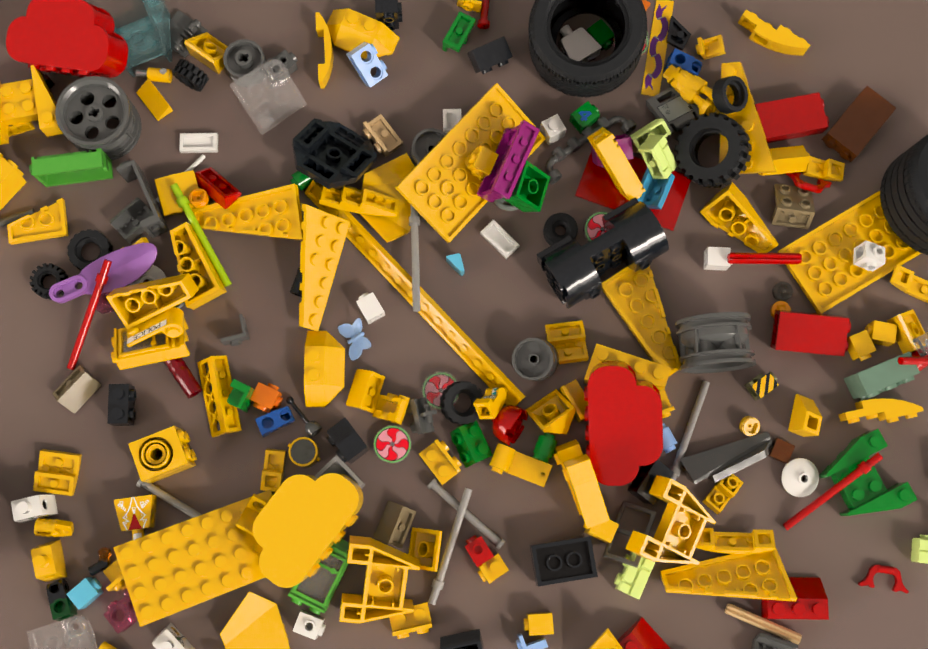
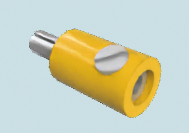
[135,67,173,83]

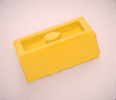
[136,79,173,121]

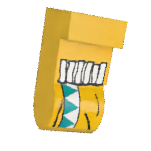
[473,387,507,419]

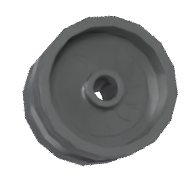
[223,39,268,88]
[410,128,446,166]
[512,338,559,381]

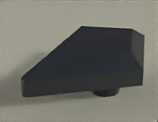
[666,16,691,50]

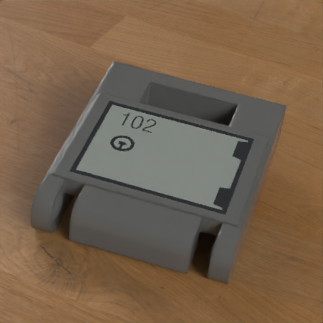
[646,87,699,134]

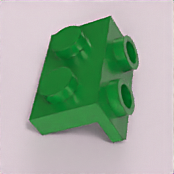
[450,420,493,468]

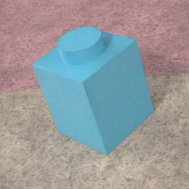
[66,577,104,610]

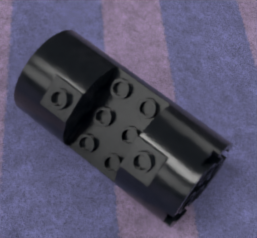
[537,197,669,309]

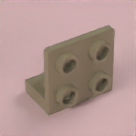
[771,184,815,229]

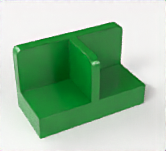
[443,11,476,52]
[227,379,254,413]

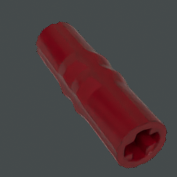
[164,343,202,399]

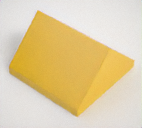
[184,32,228,74]
[887,309,928,354]
[408,527,442,572]

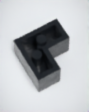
[326,418,370,464]

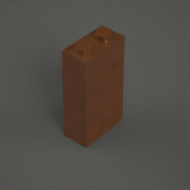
[821,86,896,162]

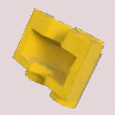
[372,393,410,425]

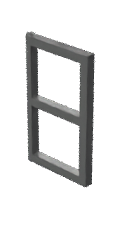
[603,501,657,568]

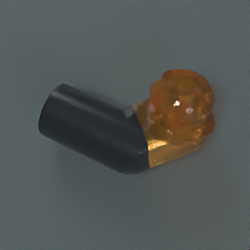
[88,547,112,576]

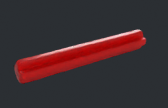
[727,252,802,264]

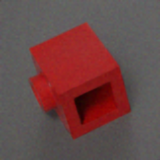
[464,534,494,567]

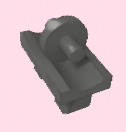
[406,397,437,435]

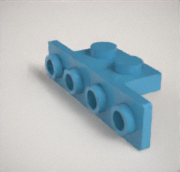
[637,167,675,210]

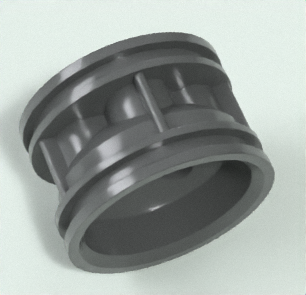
[55,76,142,160]
[675,312,756,374]

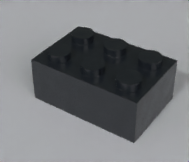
[530,536,598,587]

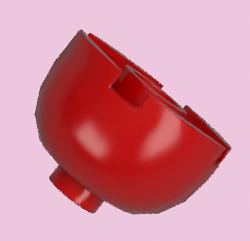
[491,406,528,446]

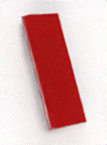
[195,167,242,209]

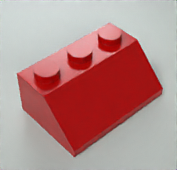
[761,577,829,620]
[617,617,671,649]

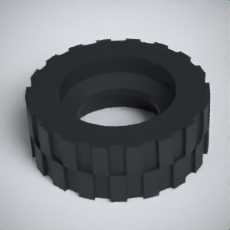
[67,229,114,271]
[440,381,484,424]

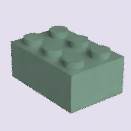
[844,351,920,401]

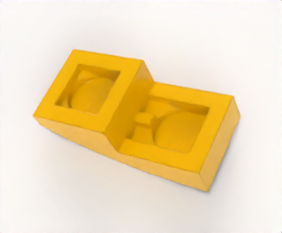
[803,156,845,182]
[260,448,286,492]

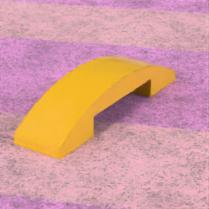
[315,12,333,89]
[890,264,928,303]
[696,528,776,554]

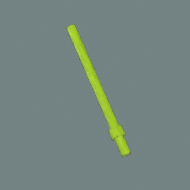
[170,183,232,287]

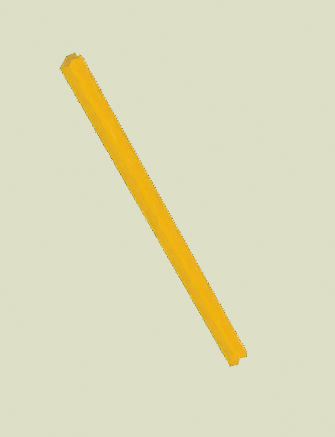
[305,180,526,406]

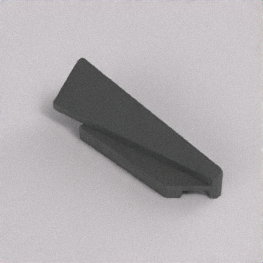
[680,432,773,484]

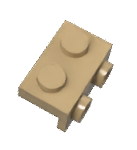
[362,114,403,157]

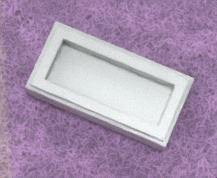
[179,133,218,153]
[480,219,520,259]

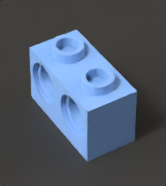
[346,42,388,88]

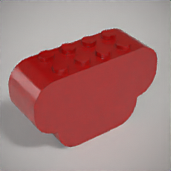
[6,0,128,78]
[584,361,663,486]

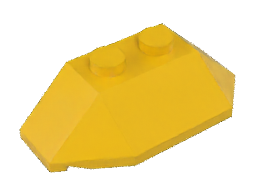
[327,8,400,59]
[304,331,345,407]

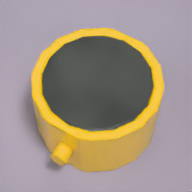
[288,437,321,467]

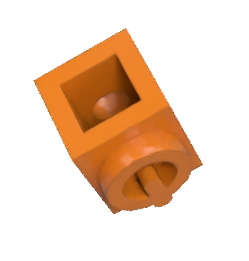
[250,382,283,413]

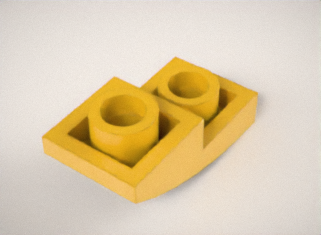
[702,474,744,515]

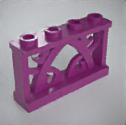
[477,120,540,203]

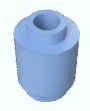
[663,423,677,454]

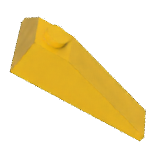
[700,182,779,253]

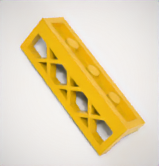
[197,355,241,437]

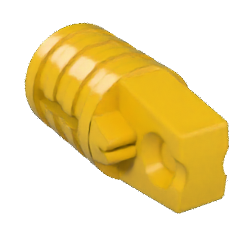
[34,518,74,537]

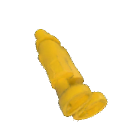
[663,65,727,116]

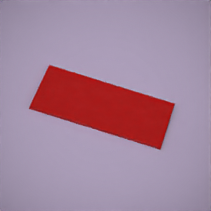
[575,152,691,231]

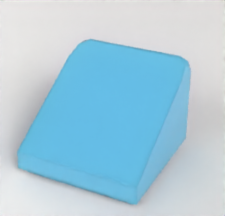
[446,253,465,276]

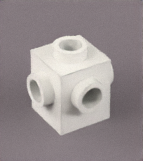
[853,240,886,272]

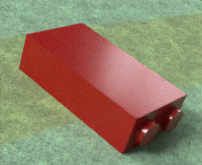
[755,92,829,143]
[770,310,851,356]

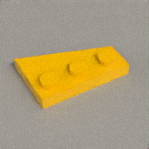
[7,198,69,245]

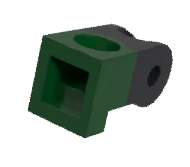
[46,579,78,621]

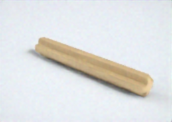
[725,603,802,644]

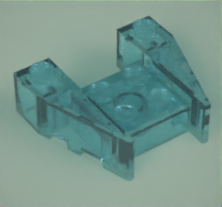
[114,0,172,77]

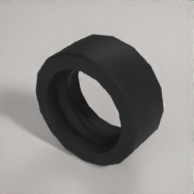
[712,76,748,114]

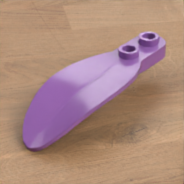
[49,243,157,303]

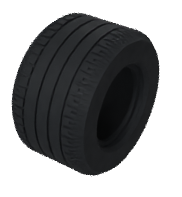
[528,0,648,98]
[880,134,928,255]

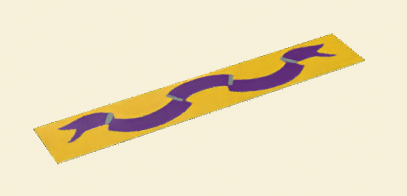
[641,0,674,96]

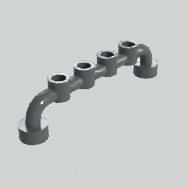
[545,116,637,185]

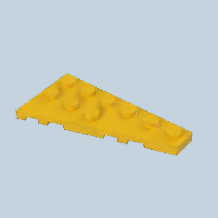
[719,62,777,174]
[191,183,303,240]
[299,204,350,331]
[602,266,681,376]
[660,549,797,602]

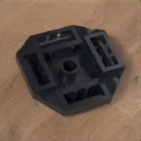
[292,118,377,190]

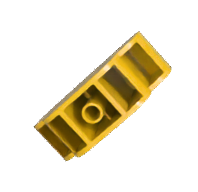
[253,473,363,588]

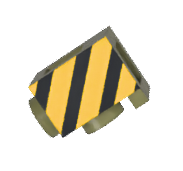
[744,372,779,401]

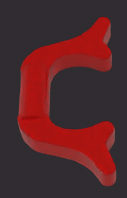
[785,172,832,193]
[858,564,909,594]

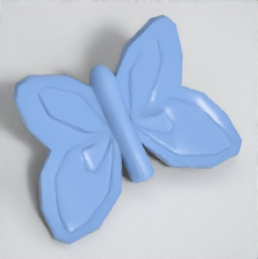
[338,318,371,361]

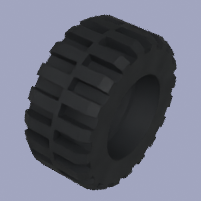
[674,113,752,188]

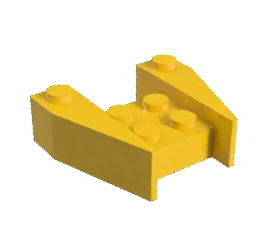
[0,65,63,145]
[553,439,610,529]
[625,475,716,565]
[339,535,420,624]

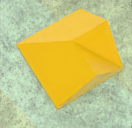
[526,389,576,434]

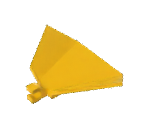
[347,153,415,243]
[220,591,290,649]

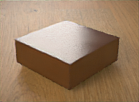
[768,438,795,464]

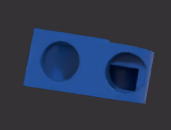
[664,48,703,76]
[255,406,295,438]

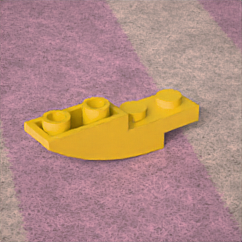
[738,9,811,56]
[838,398,924,424]

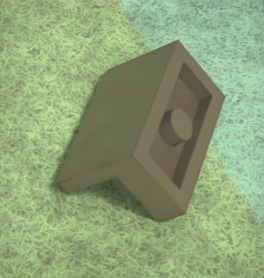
[52,365,101,413]
[374,501,417,549]

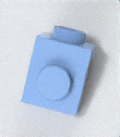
[515,633,548,649]

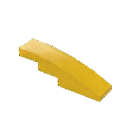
[318,186,399,217]

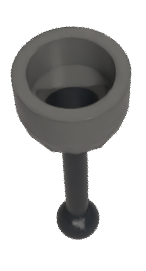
[286,397,322,438]

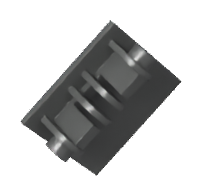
[156,10,208,58]

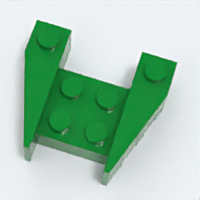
[819,429,918,516]

